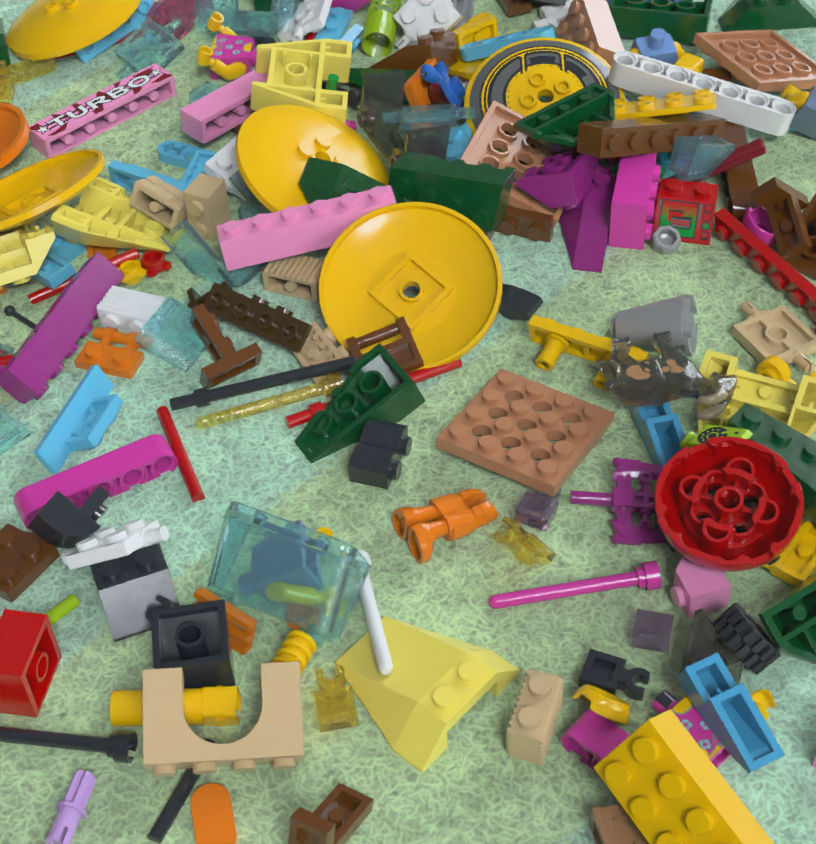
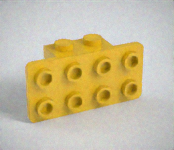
[448,16,514,80]
[615,88,717,120]

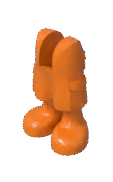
[391,488,498,564]

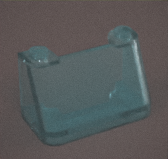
[206,501,371,646]

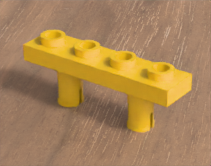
[528,314,649,392]

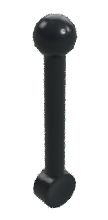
[4,305,36,329]

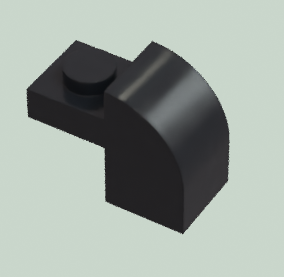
[27,486,110,549]

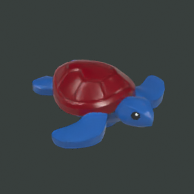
[420,61,466,120]

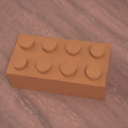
[557,0,624,66]

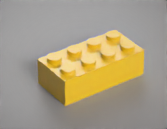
[593,709,774,844]

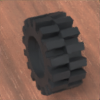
[712,603,781,675]

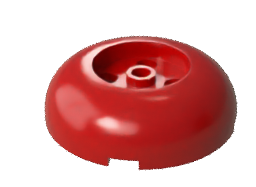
[655,436,804,572]

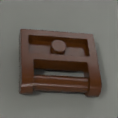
[345,316,424,373]

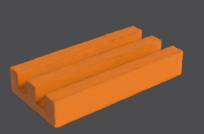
[192,587,257,655]

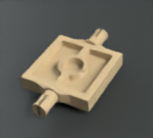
[732,301,816,374]

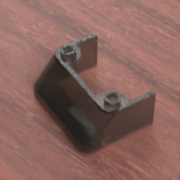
[357,71,450,167]

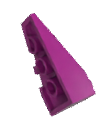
[516,146,599,210]
[559,173,617,273]

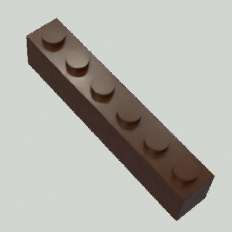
[576,113,726,159]

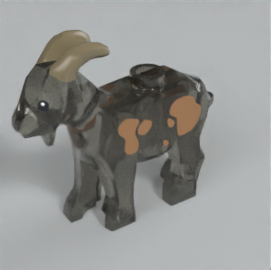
[596,331,738,420]

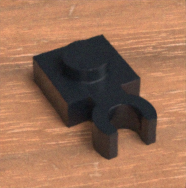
[578,649,650,701]

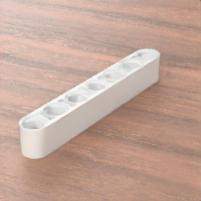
[608,50,796,136]

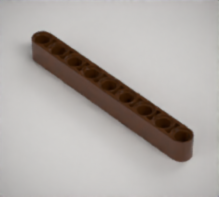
[702,68,759,222]

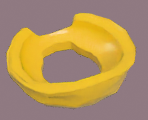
[572,684,630,725]

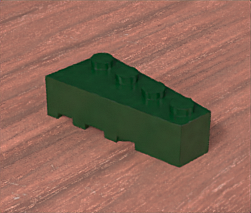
[388,151,516,233]

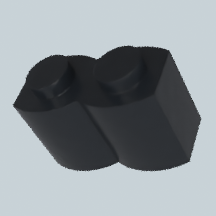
[348,418,412,490]

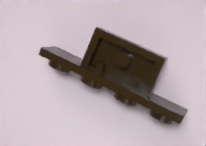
[203,282,313,353]

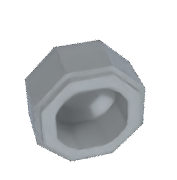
[651,225,681,255]

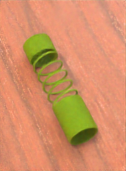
[361,0,402,57]

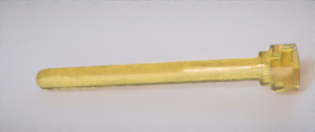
[194,372,343,429]

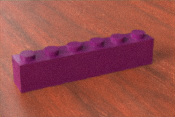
[0,251,125,404]

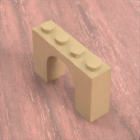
[142,661,304,777]

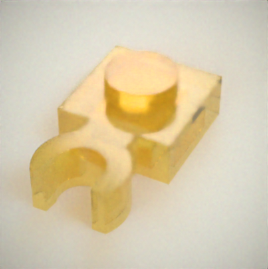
[314,665,359,732]

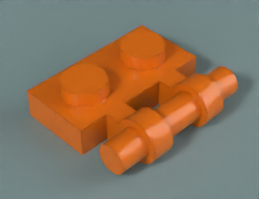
[74,326,153,379]

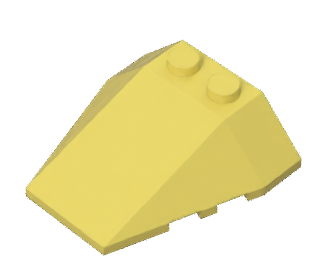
[51,176,188,252]
[0,224,55,290]
[697,349,816,437]
[335,616,521,773]

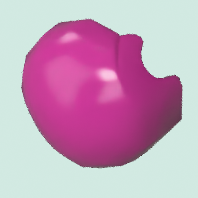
[742,205,776,247]

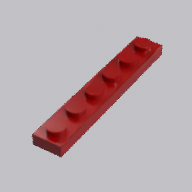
[714,208,816,324]

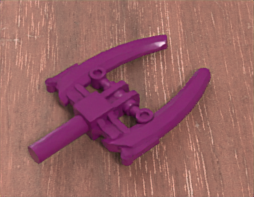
[570,457,665,545]

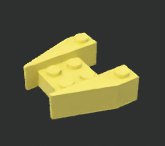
[250,39,352,124]

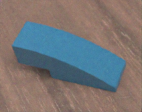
[630,391,685,466]
[676,652,785,774]

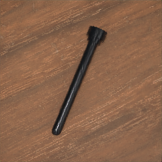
[0,726,138,764]

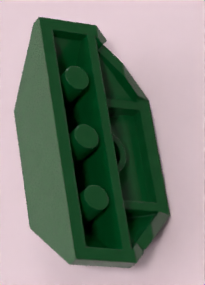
[718,0,816,32]
[513,82,615,152]
[298,157,406,204]
[758,573,816,665]

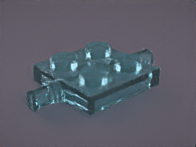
[114,17,185,80]
[382,103,475,133]

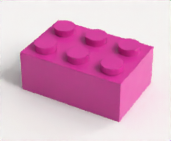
[609,153,661,250]

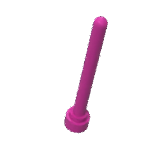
[488,560,662,609]

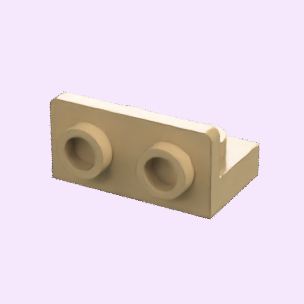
[292,320,352,387]

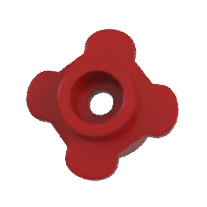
[140,250,172,277]

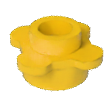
[117,259,147,285]

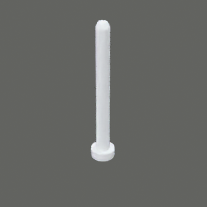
[346,550,393,675]

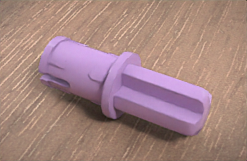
[44,770,96,844]

